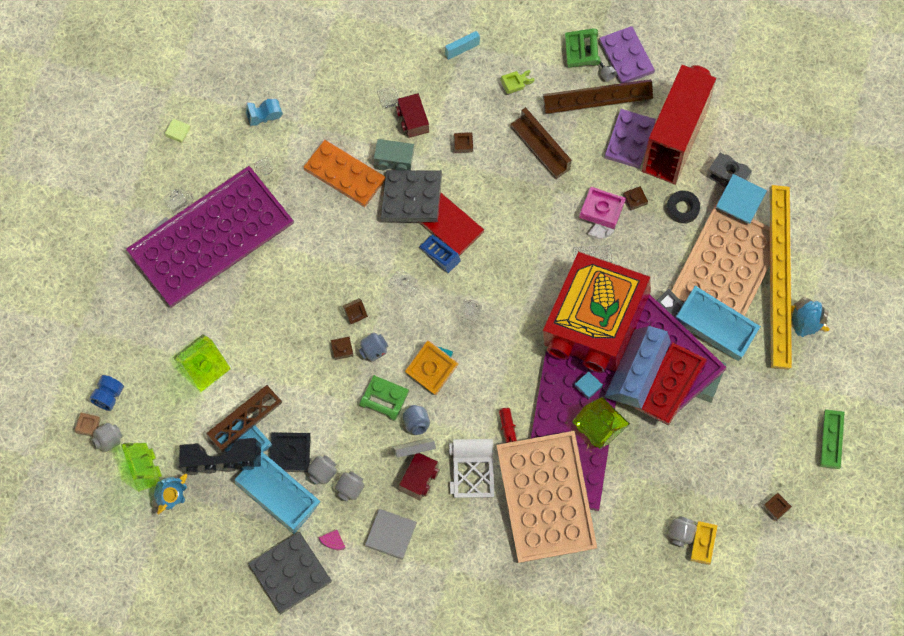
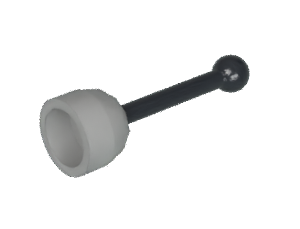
[585,45,617,82]

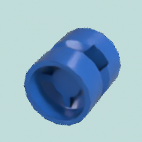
[89,375,124,411]

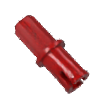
[499,408,517,443]

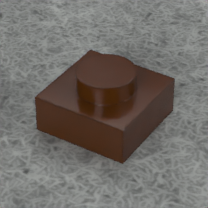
[454,132,473,153]
[623,186,648,210]
[343,298,368,324]
[331,336,354,360]
[763,493,792,521]

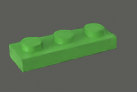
[820,409,845,469]

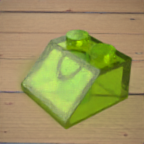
[173,334,231,392]
[572,397,630,449]
[121,443,162,492]

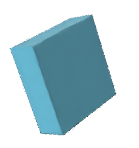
[575,372,602,399]

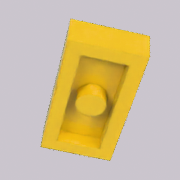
[690,521,718,565]

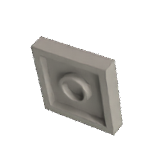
[392,438,436,458]
[365,509,417,560]

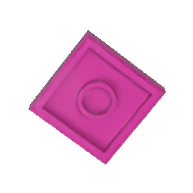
[579,187,626,230]

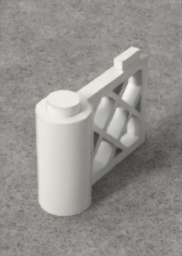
[449,439,494,498]

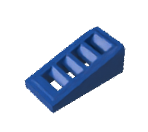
[419,234,461,273]

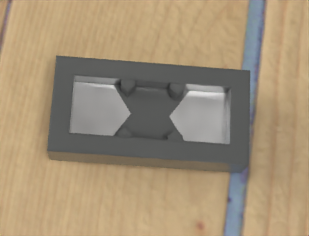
[657,289,684,318]

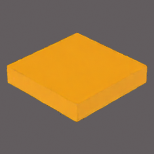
[405,340,459,395]

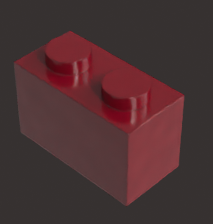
[395,93,429,138]
[399,453,440,501]

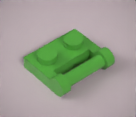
[565,28,601,68]
[359,375,409,421]

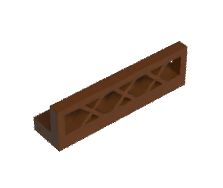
[510,107,572,179]
[206,385,282,452]

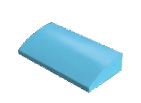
[675,286,761,361]
[235,451,320,534]

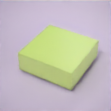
[165,119,190,143]

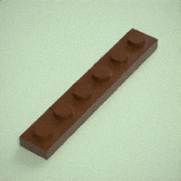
[543,79,653,114]

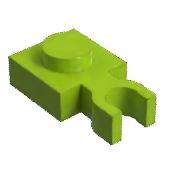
[500,70,535,94]

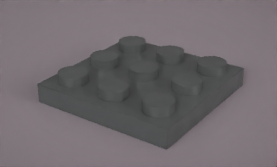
[381,170,443,222]
[248,532,332,615]

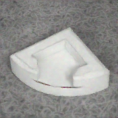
[588,224,614,239]

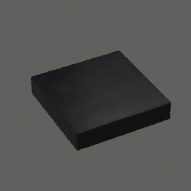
[270,432,311,472]

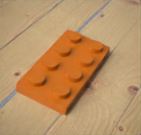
[303,140,386,207]

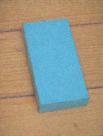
[445,31,480,60]

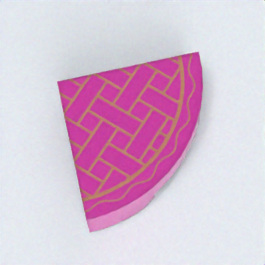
[319,530,346,550]

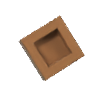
[75,412,101,437]

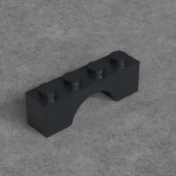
[179,438,261,475]

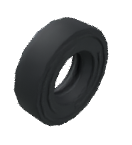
[667,190,700,224]

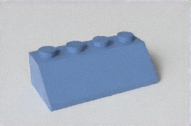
[605,326,671,409]

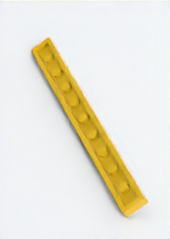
[769,185,792,370]

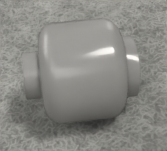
[91,423,122,452]
[308,455,337,485]
[335,471,365,502]
[668,516,697,547]

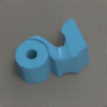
[246,99,283,126]

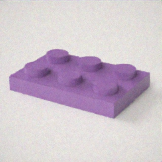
[599,26,655,83]
[605,109,656,169]

